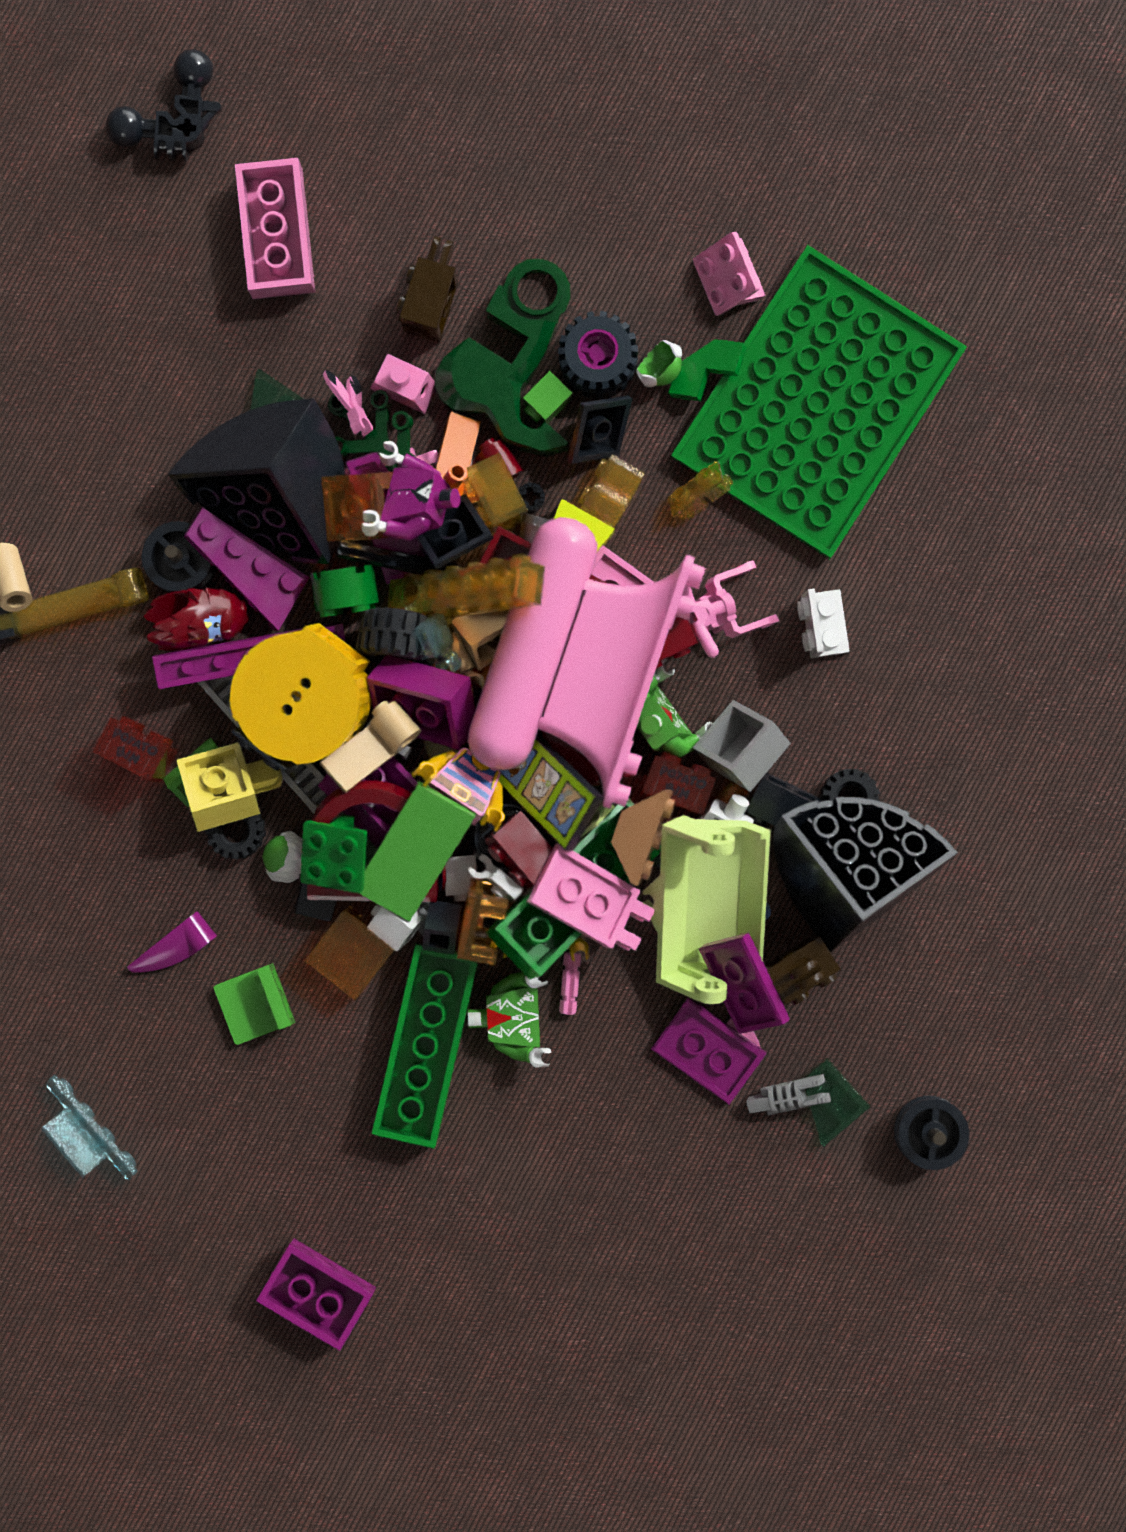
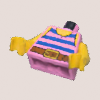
[412,747,505,832]

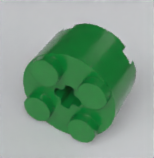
[310,565,379,617]

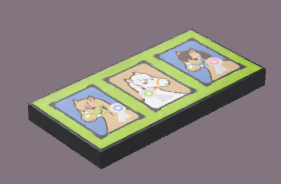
[498,733,604,851]

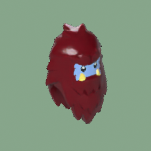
[143,588,250,651]

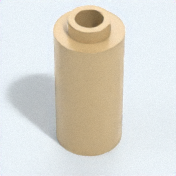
[0,543,32,612]

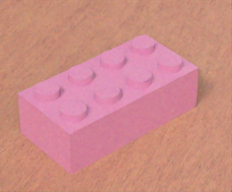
[235,158,315,299]

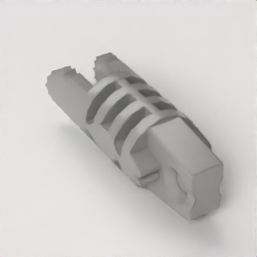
[746,1074,831,1115]

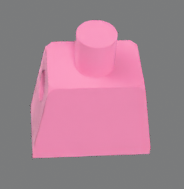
[371,354,436,414]

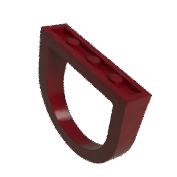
[307,780,439,902]

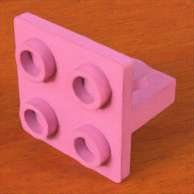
[693,232,765,316]

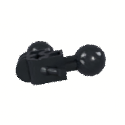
[105,49,222,162]

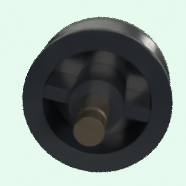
[142,521,216,593]
[894,1095,969,1170]

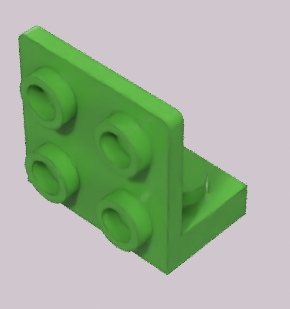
[214,963,296,1045]

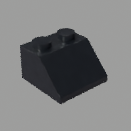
[416,494,494,570]

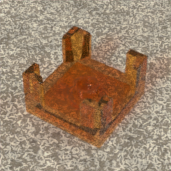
[322,471,393,541]
[457,878,508,965]
[305,906,395,1000]

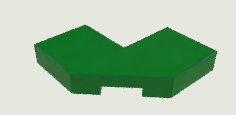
[669,339,747,402]

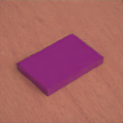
[698,932,790,1034]
[651,997,766,1105]

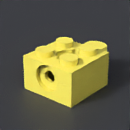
[177,743,283,832]

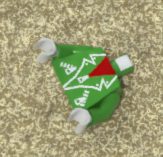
[637,659,713,758]
[468,972,551,1067]

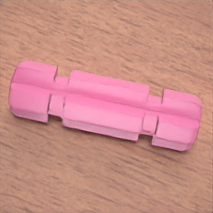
[559,952,581,1015]

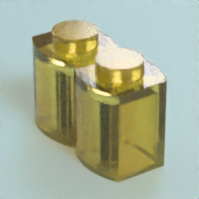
[578,454,645,529]

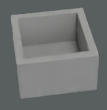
[693,700,791,792]

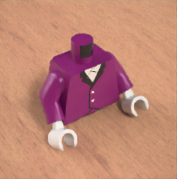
[362,441,460,540]

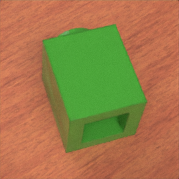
[523,371,573,424]

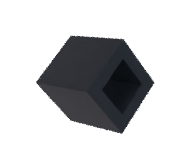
[422,901,462,955]

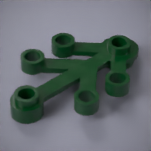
[328,390,416,476]

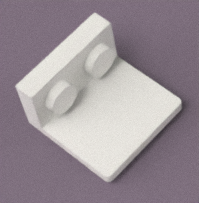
[797,588,850,658]

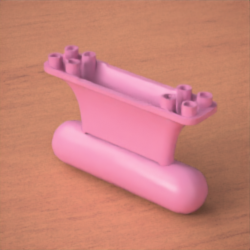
[468,517,705,809]

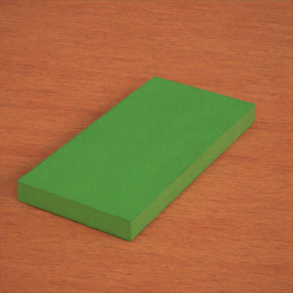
[359,781,476,922]

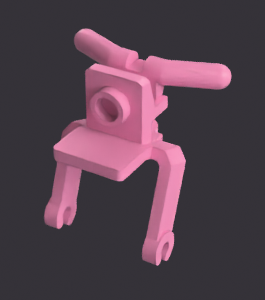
[683,560,779,658]

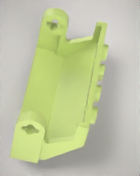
[643,815,771,1004]

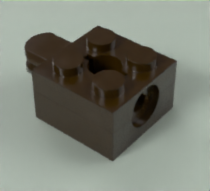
[396,236,458,343]
[765,934,841,1005]

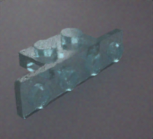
[41,1075,138,1181]

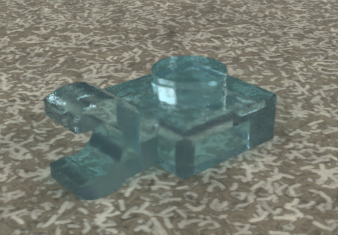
[414,613,462,672]

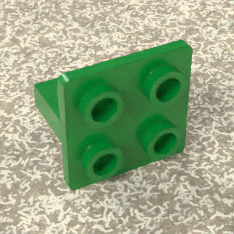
[301,814,367,893]

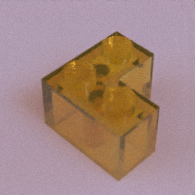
[462,452,528,536]

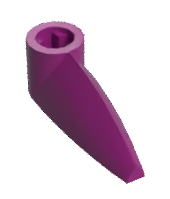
[127,911,217,973]

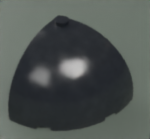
[168,398,347,564]
[774,797,958,953]

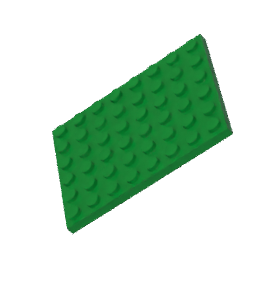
[671,245,967,560]

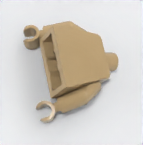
[450,601,510,693]

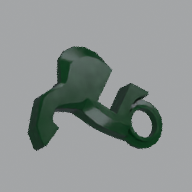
[435,259,570,457]

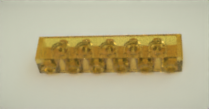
[387,555,545,620]

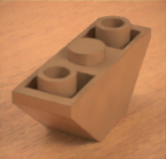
[611,789,675,886]

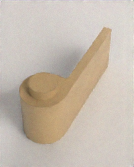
[320,701,421,793]

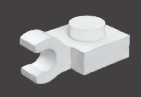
[468,854,523,904]

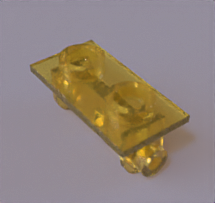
[668,461,733,521]

